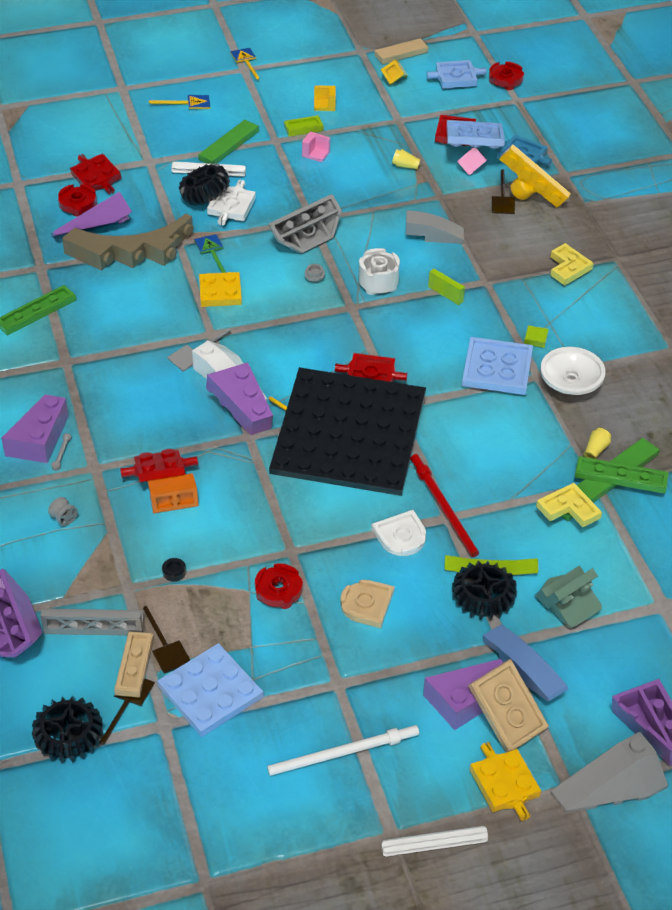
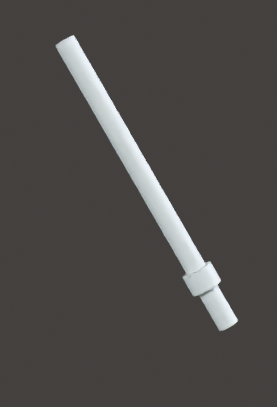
[267,725,419,776]

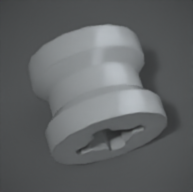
[48,497,78,526]

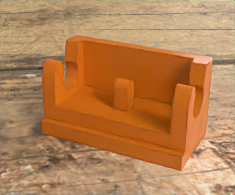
[148,473,199,513]

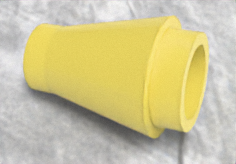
[392,149,421,170]
[584,428,611,459]

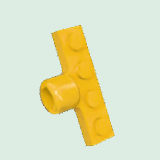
[499,144,571,208]

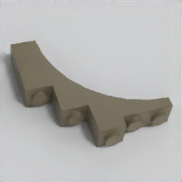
[62,214,193,270]

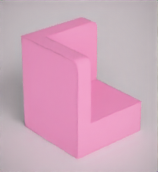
[302,131,330,162]
[457,147,487,175]

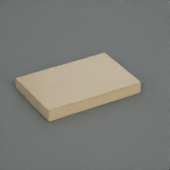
[468,659,549,752]

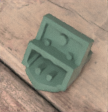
[535,565,602,628]

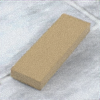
[374,38,428,64]
[114,632,154,697]

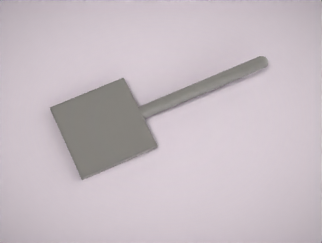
[167,328,231,372]

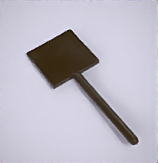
[492,169,515,214]
[143,606,190,674]
[100,679,155,745]

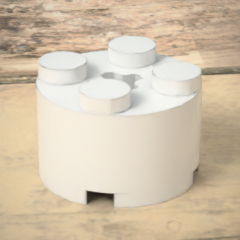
[359,248,400,295]

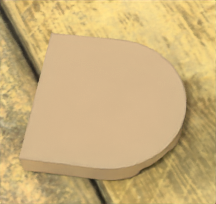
[340,580,395,628]

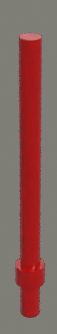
[411,454,479,558]

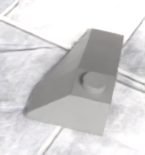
[551,732,668,813]

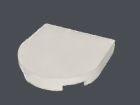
[371,510,426,556]

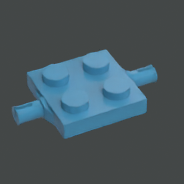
[497,135,552,167]

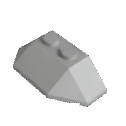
[268,194,342,254]

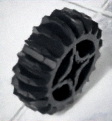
[178,163,230,206]
[452,560,517,621]
[32,695,103,763]

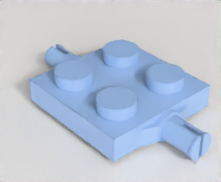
[426,60,486,89]

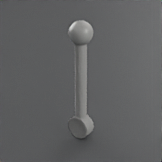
[51,433,71,471]

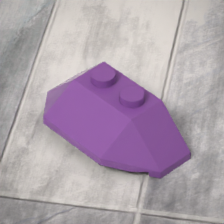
[0,568,42,658]

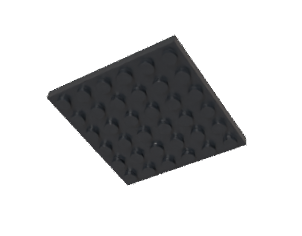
[269,367,426,496]

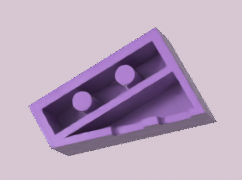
[206,362,273,435]

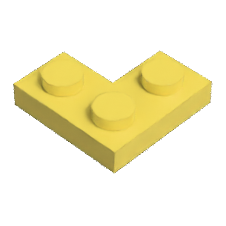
[550,243,594,286]
[536,483,602,527]

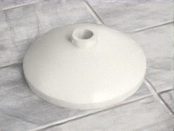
[540,347,605,395]

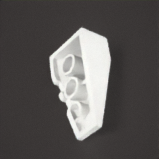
[192,341,267,401]

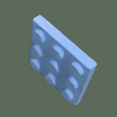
[446,120,505,149]
[462,337,533,395]
[157,643,264,737]

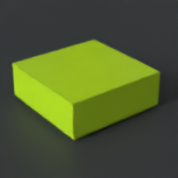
[524,325,549,348]

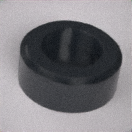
[162,558,186,582]

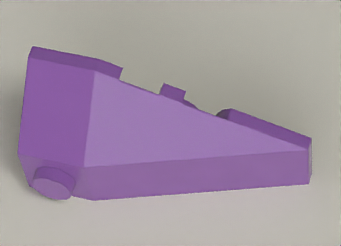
[51,191,132,237]

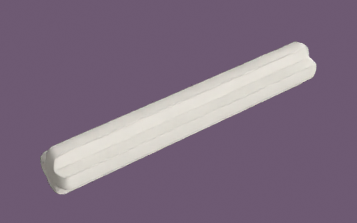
[171,162,246,177]
[381,826,488,856]

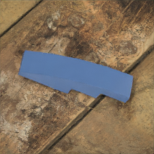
[482,625,568,701]

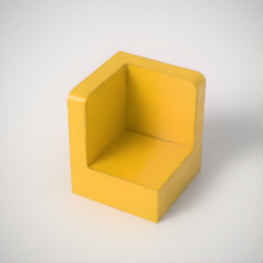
[381,59,408,85]
[314,85,336,111]

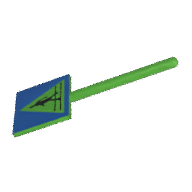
[194,234,226,273]

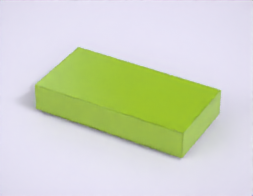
[284,115,324,137]
[428,268,465,305]

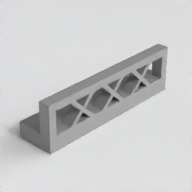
[40,609,144,636]

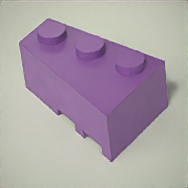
[1,395,69,463]
[423,659,503,730]
[612,679,672,766]

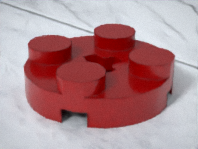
[489,62,524,90]
[58,184,97,217]
[255,563,303,609]

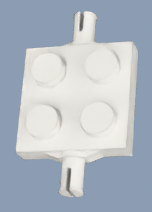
[207,179,256,225]

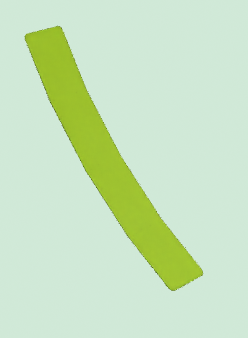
[444,555,538,575]

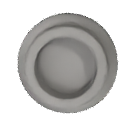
[305,264,325,282]

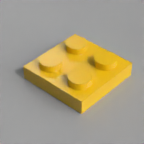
[199,272,242,307]

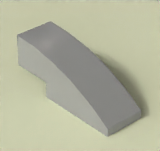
[406,210,464,244]

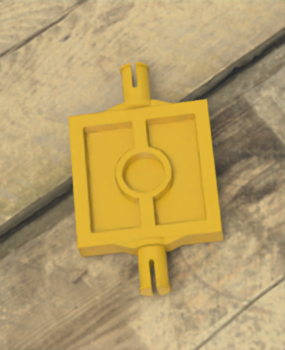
[469,742,541,821]

